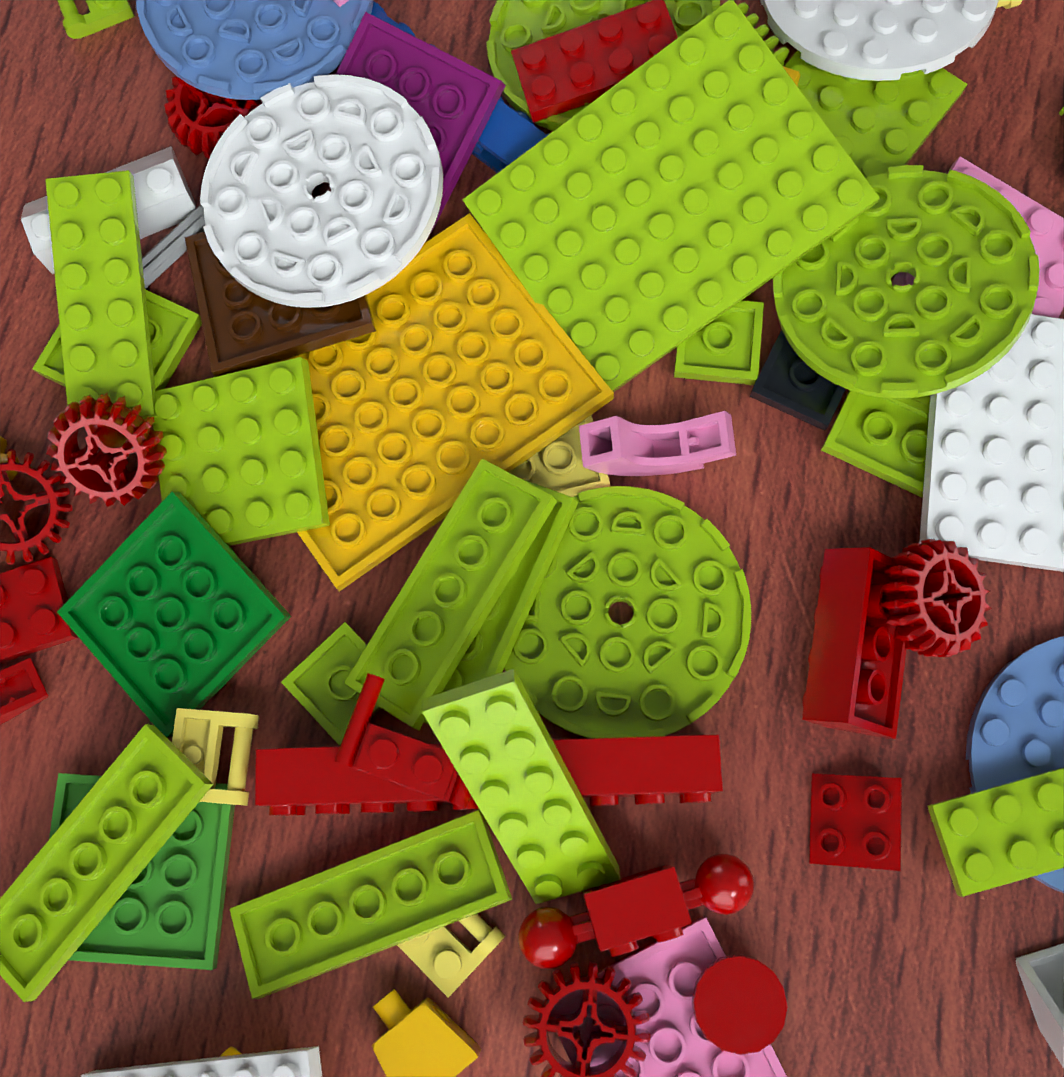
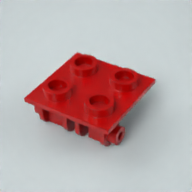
[809,773,902,871]

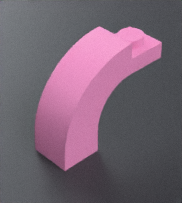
[579,411,736,476]

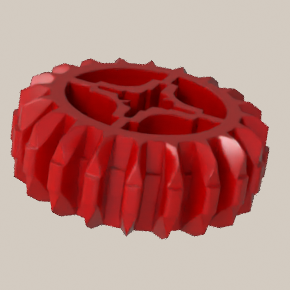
[164,77,263,159]
[46,393,167,507]
[0,449,72,565]
[880,539,992,658]
[523,961,651,1077]

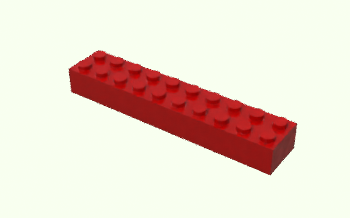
[255,735,723,816]

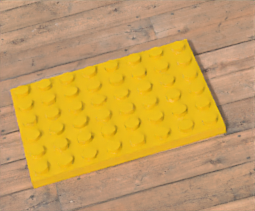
[271,213,614,592]

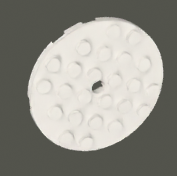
[760,0,999,81]
[200,74,443,308]

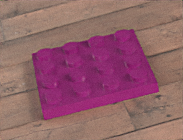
[336,12,506,233]

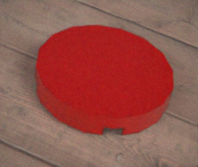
[692,954,788,1055]

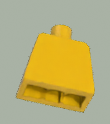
[372,989,481,1077]

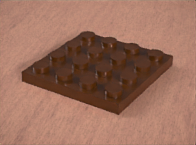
[185,197,376,377]

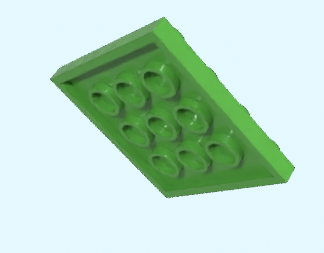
[49,773,235,970]

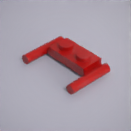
[334,673,471,808]

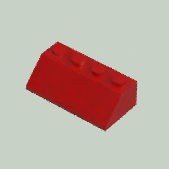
[802,547,907,739]

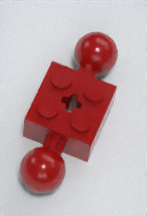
[518,854,754,969]

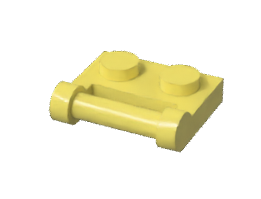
[172,708,259,806]
[397,914,505,998]

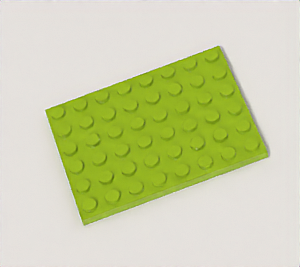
[462,0,880,392]

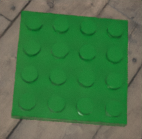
[57,491,292,738]

